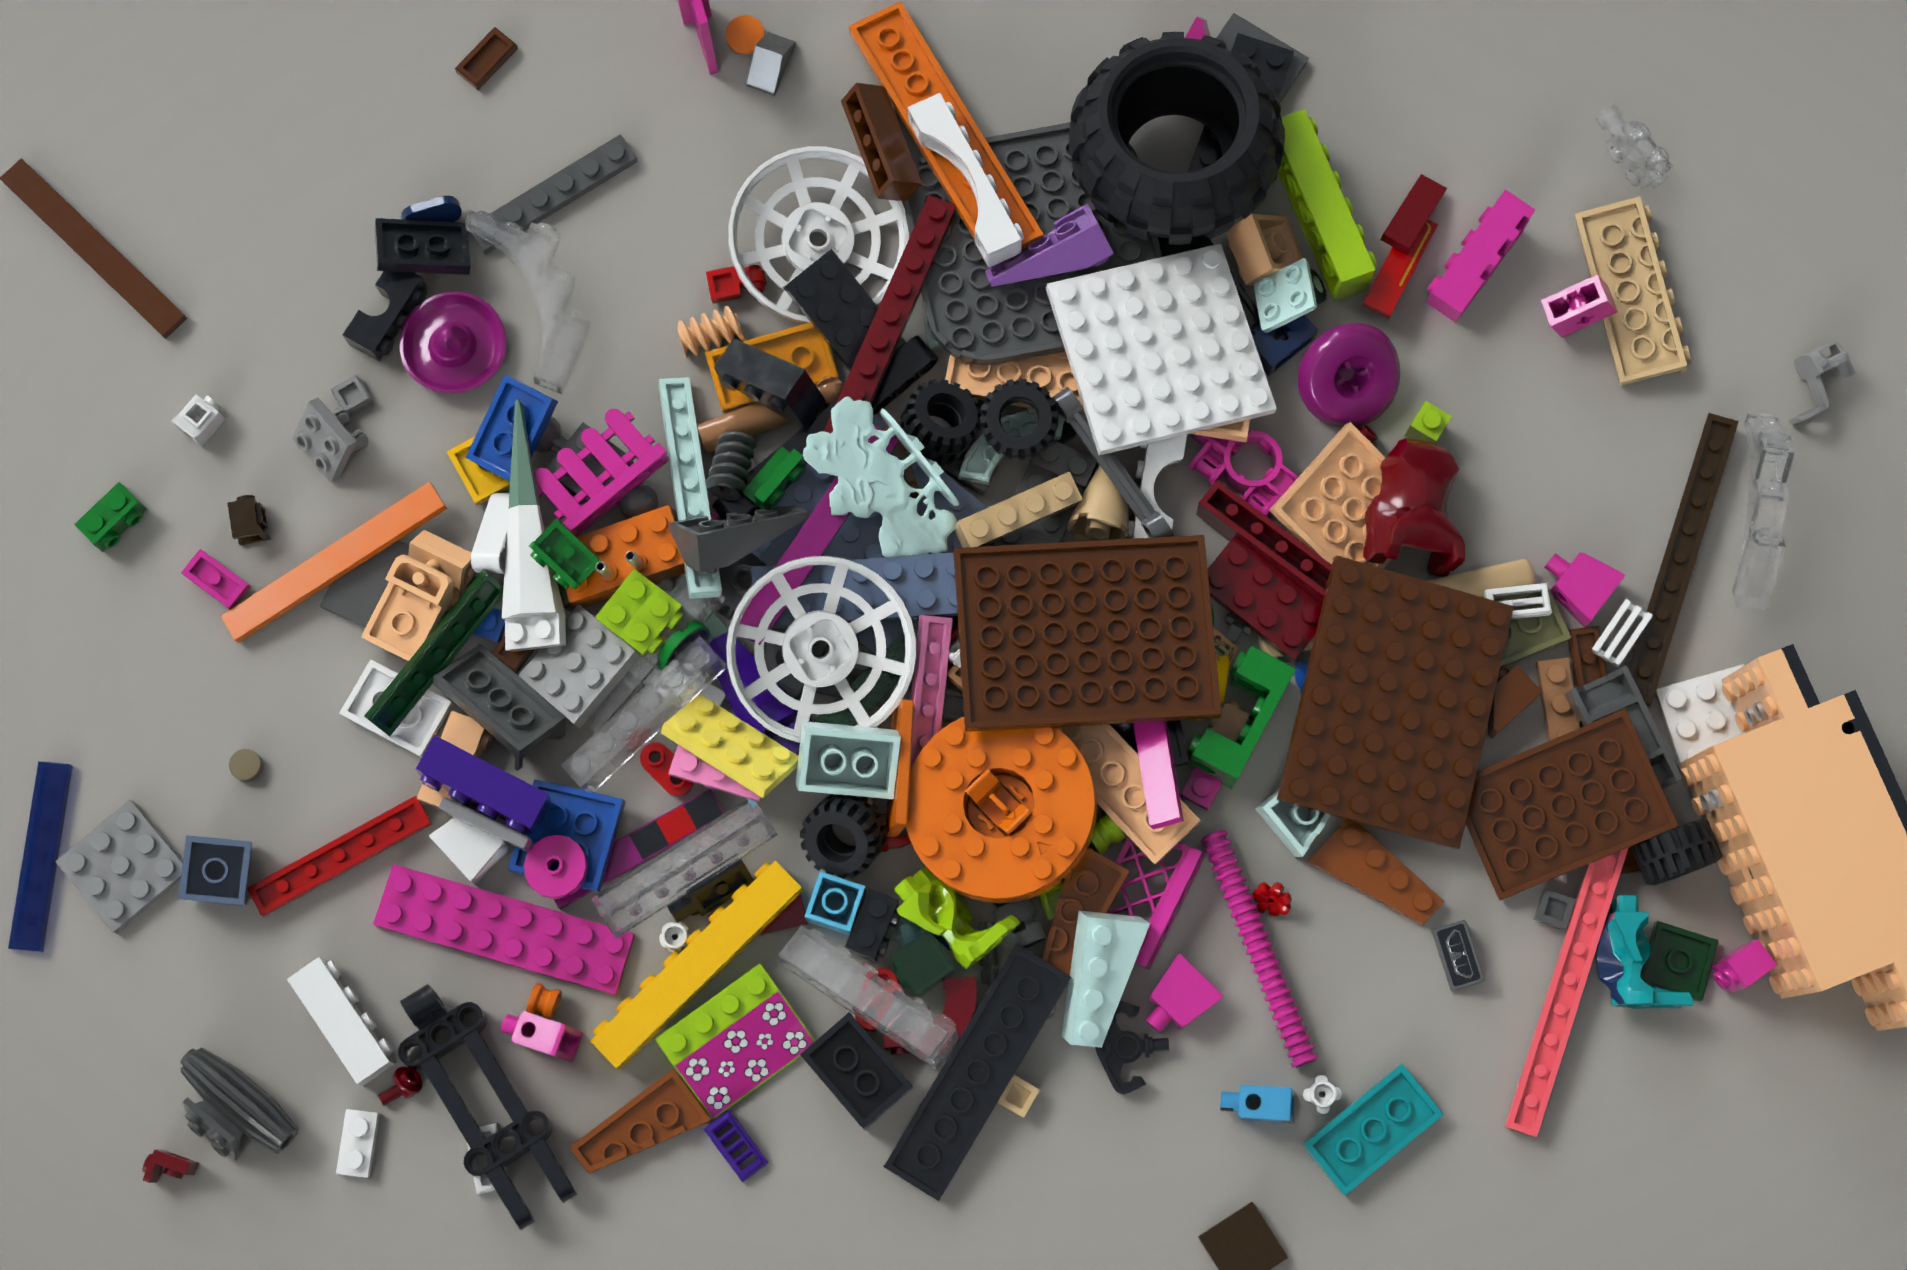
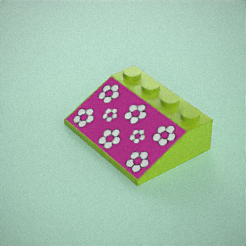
[655,963,815,1120]

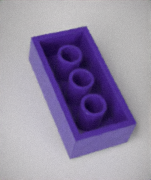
[416,735,551,834]

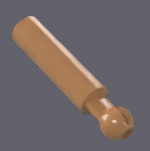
[697,376,843,453]

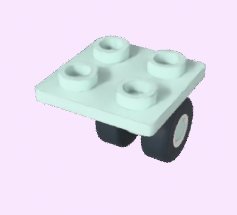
[1253,258,1326,333]

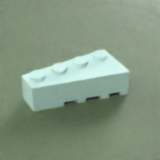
[1255,789,1331,857]
[1061,910,1150,1048]

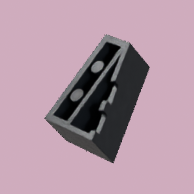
[714,338,826,430]

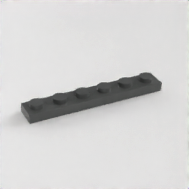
[468,134,638,255]

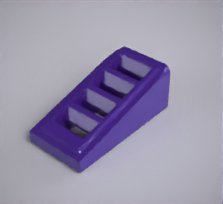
[703,1110,769,1182]

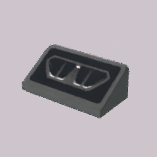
[1431,920,1485,991]

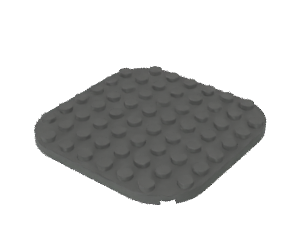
[903,122,1162,365]

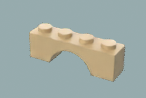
[954,471,1083,548]

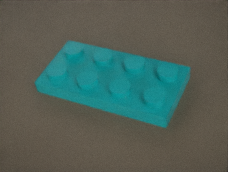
[1302,1064,1444,1196]

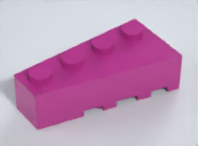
[1426,189,1535,323]

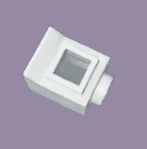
[171,394,226,447]

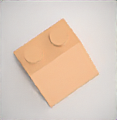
[1226,214,1303,285]

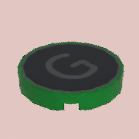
[657,620,710,676]

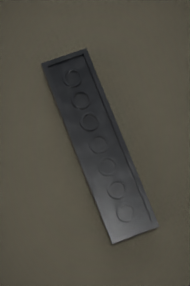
[884,944,1072,1201]

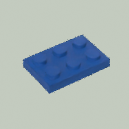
[465,375,558,482]

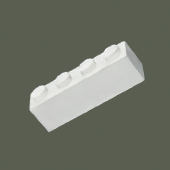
[287,957,396,1086]

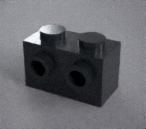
[845,888,901,963]

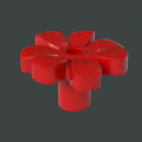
[1252,882,1292,916]

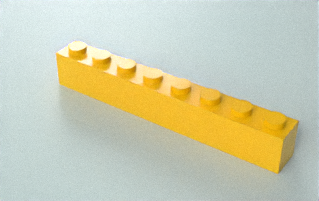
[590,860,804,1070]

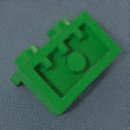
[74,482,147,552]

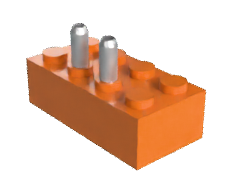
[565,505,686,608]

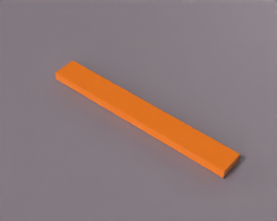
[221,481,448,643]

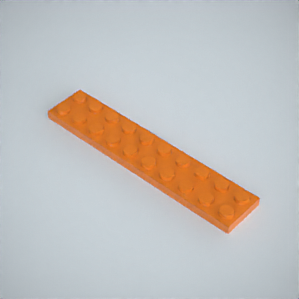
[848,1,1044,250]

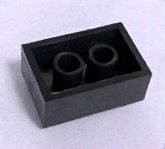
[800,1012,913,1131]

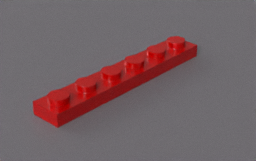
[247,796,432,917]

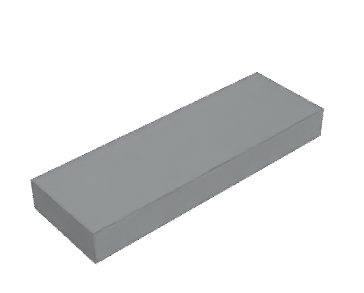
[438,797,533,852]

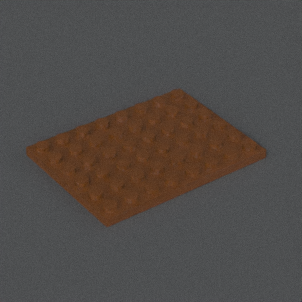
[953,535,1221,732]
[1277,555,1514,849]

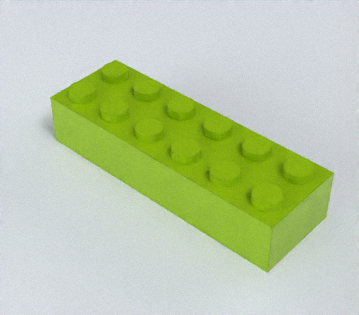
[1278,109,1377,302]

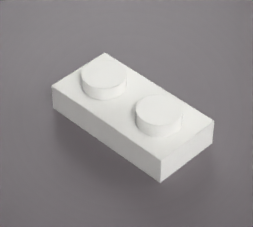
[336,1109,380,1178]

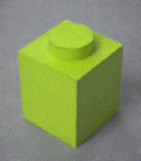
[1404,401,1452,444]

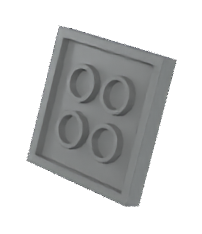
[518,604,641,728]
[55,800,183,934]

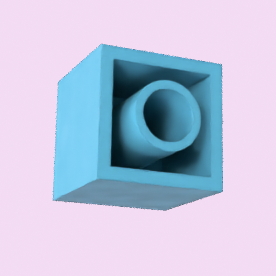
[804,871,867,936]

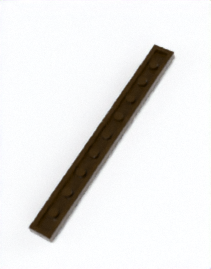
[1629,413,1739,707]

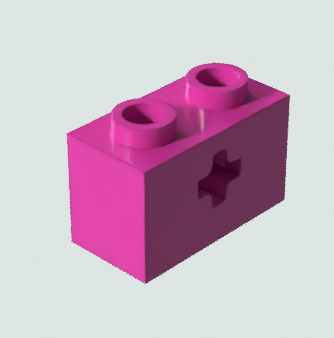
[1541,274,1618,338]
[1711,938,1777,993]

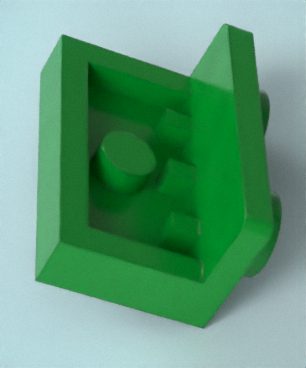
[743,447,805,509]
[529,518,601,590]

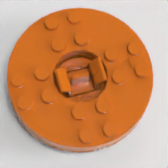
[906,717,1097,903]

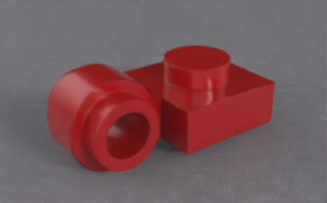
[706,265,767,304]

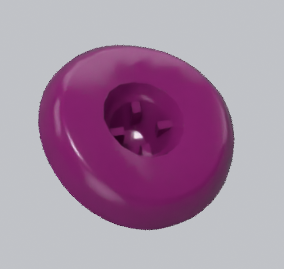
[399,291,506,393]
[1297,323,1400,428]

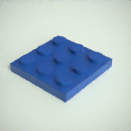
[508,779,626,893]

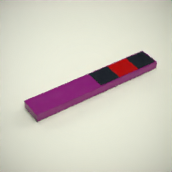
[554,789,726,910]

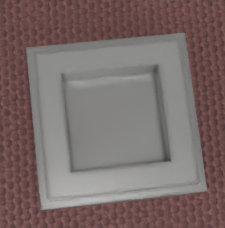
[330,374,373,416]

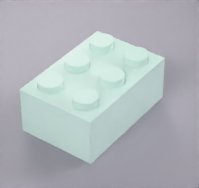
[796,721,901,799]

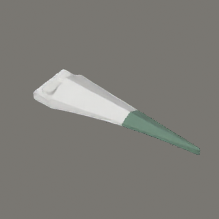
[502,399,566,652]

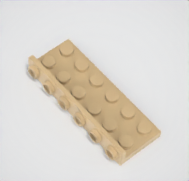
[1574,196,1691,386]

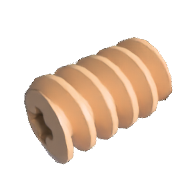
[677,306,745,358]

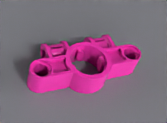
[1188,430,1299,517]

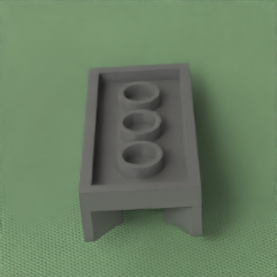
[433,644,566,771]

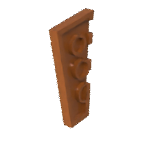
[1306,819,1444,926]
[569,1068,712,1174]

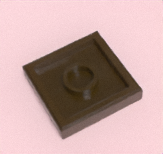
[1198,1202,1288,1270]

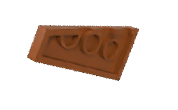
[1042,847,1131,976]

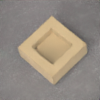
[997,1075,1040,1118]

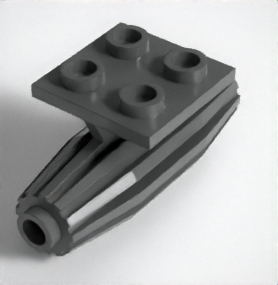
[180,1047,299,1161]

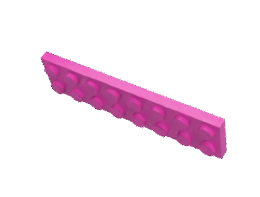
[373,864,635,996]

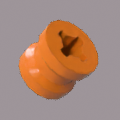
[526,983,562,1020]

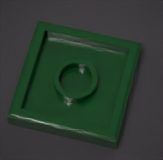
[1640,921,1719,1002]

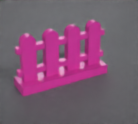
[534,409,669,537]

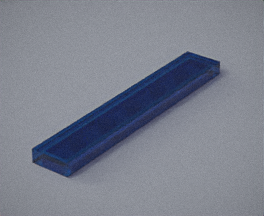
[8,761,73,952]

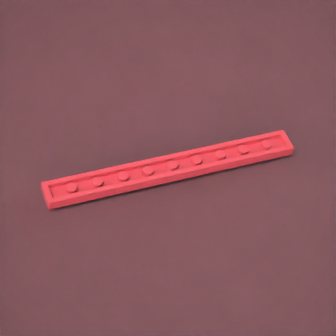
[1504,848,1628,1138]

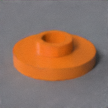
[725,15,765,55]

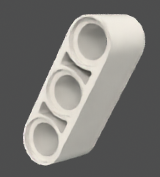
[471,493,509,574]

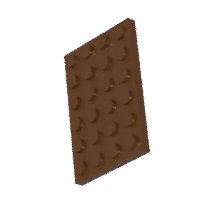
[1465,708,1679,901]

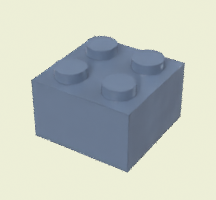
[178,835,252,905]

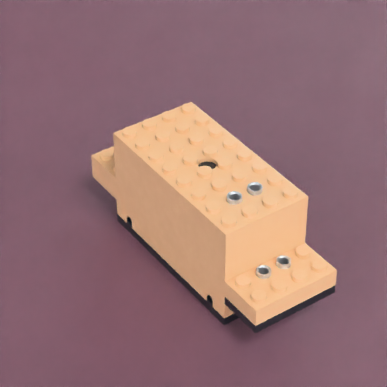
[1679,644,1907,1031]

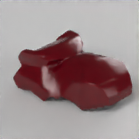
[1363,438,1465,577]

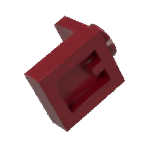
[142,1149,199,1183]

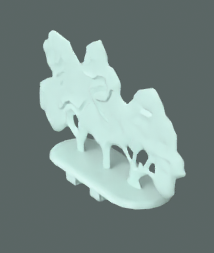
[803,396,959,558]

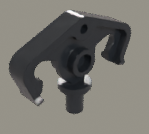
[1095,1001,1169,1095]

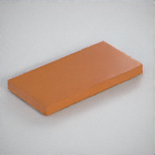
[885,699,914,837]

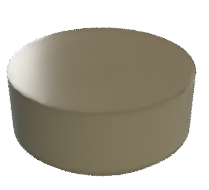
[229,749,263,782]

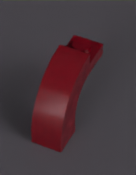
[883,976,977,1060]

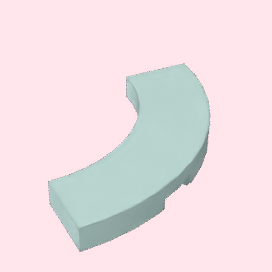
[958,408,1064,485]

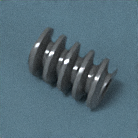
[706,431,757,500]

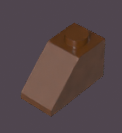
[1488,665,1543,738]

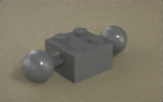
[535,416,658,519]

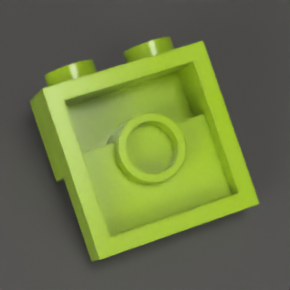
[595,569,684,657]

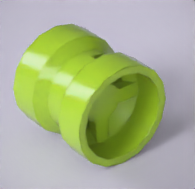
[1090,813,1125,855]

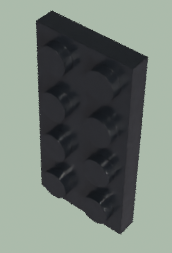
[783,248,906,371]

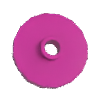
[524,835,589,899]

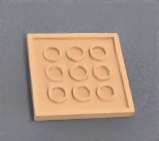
[1269,422,1404,569]

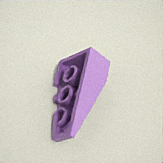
[985,204,1114,287]

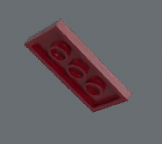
[1208,536,1322,662]

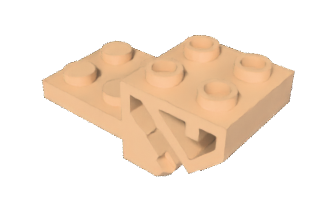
[361,530,475,661]

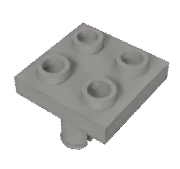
[293,397,369,482]

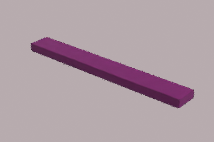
[740,424,899,645]

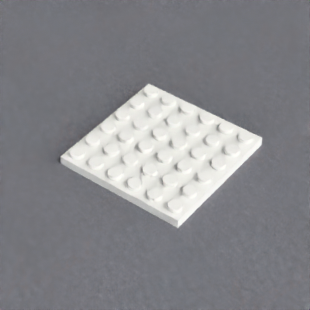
[1046,244,1277,455]

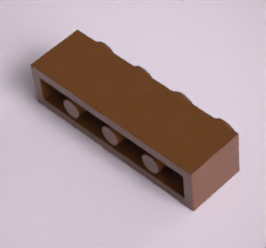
[841,82,922,201]

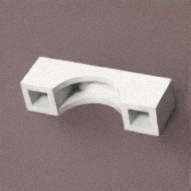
[1127,434,1187,539]

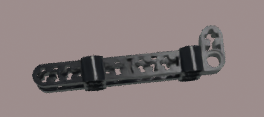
[398,984,577,1230]

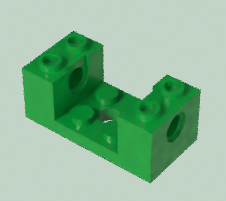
[1187,645,1296,789]

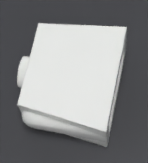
[429,806,509,885]

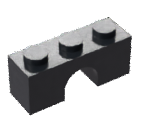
[342,271,427,361]

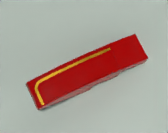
[1362,220,1438,320]

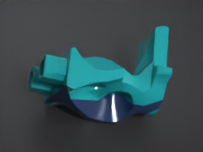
[1596,895,1693,1009]

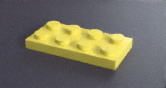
[661,694,799,798]

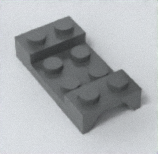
[990,440,1097,546]
[1565,665,1683,789]

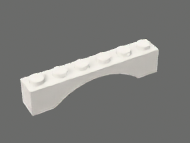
[907,93,1024,268]

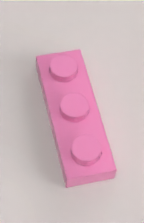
[668,745,761,802]

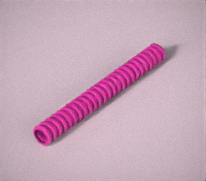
[1200,830,1319,1068]

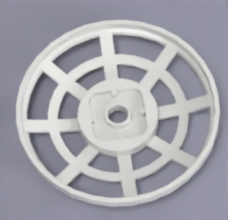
[728,146,909,324]
[726,556,916,743]

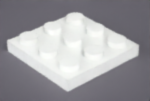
[1655,664,1745,767]

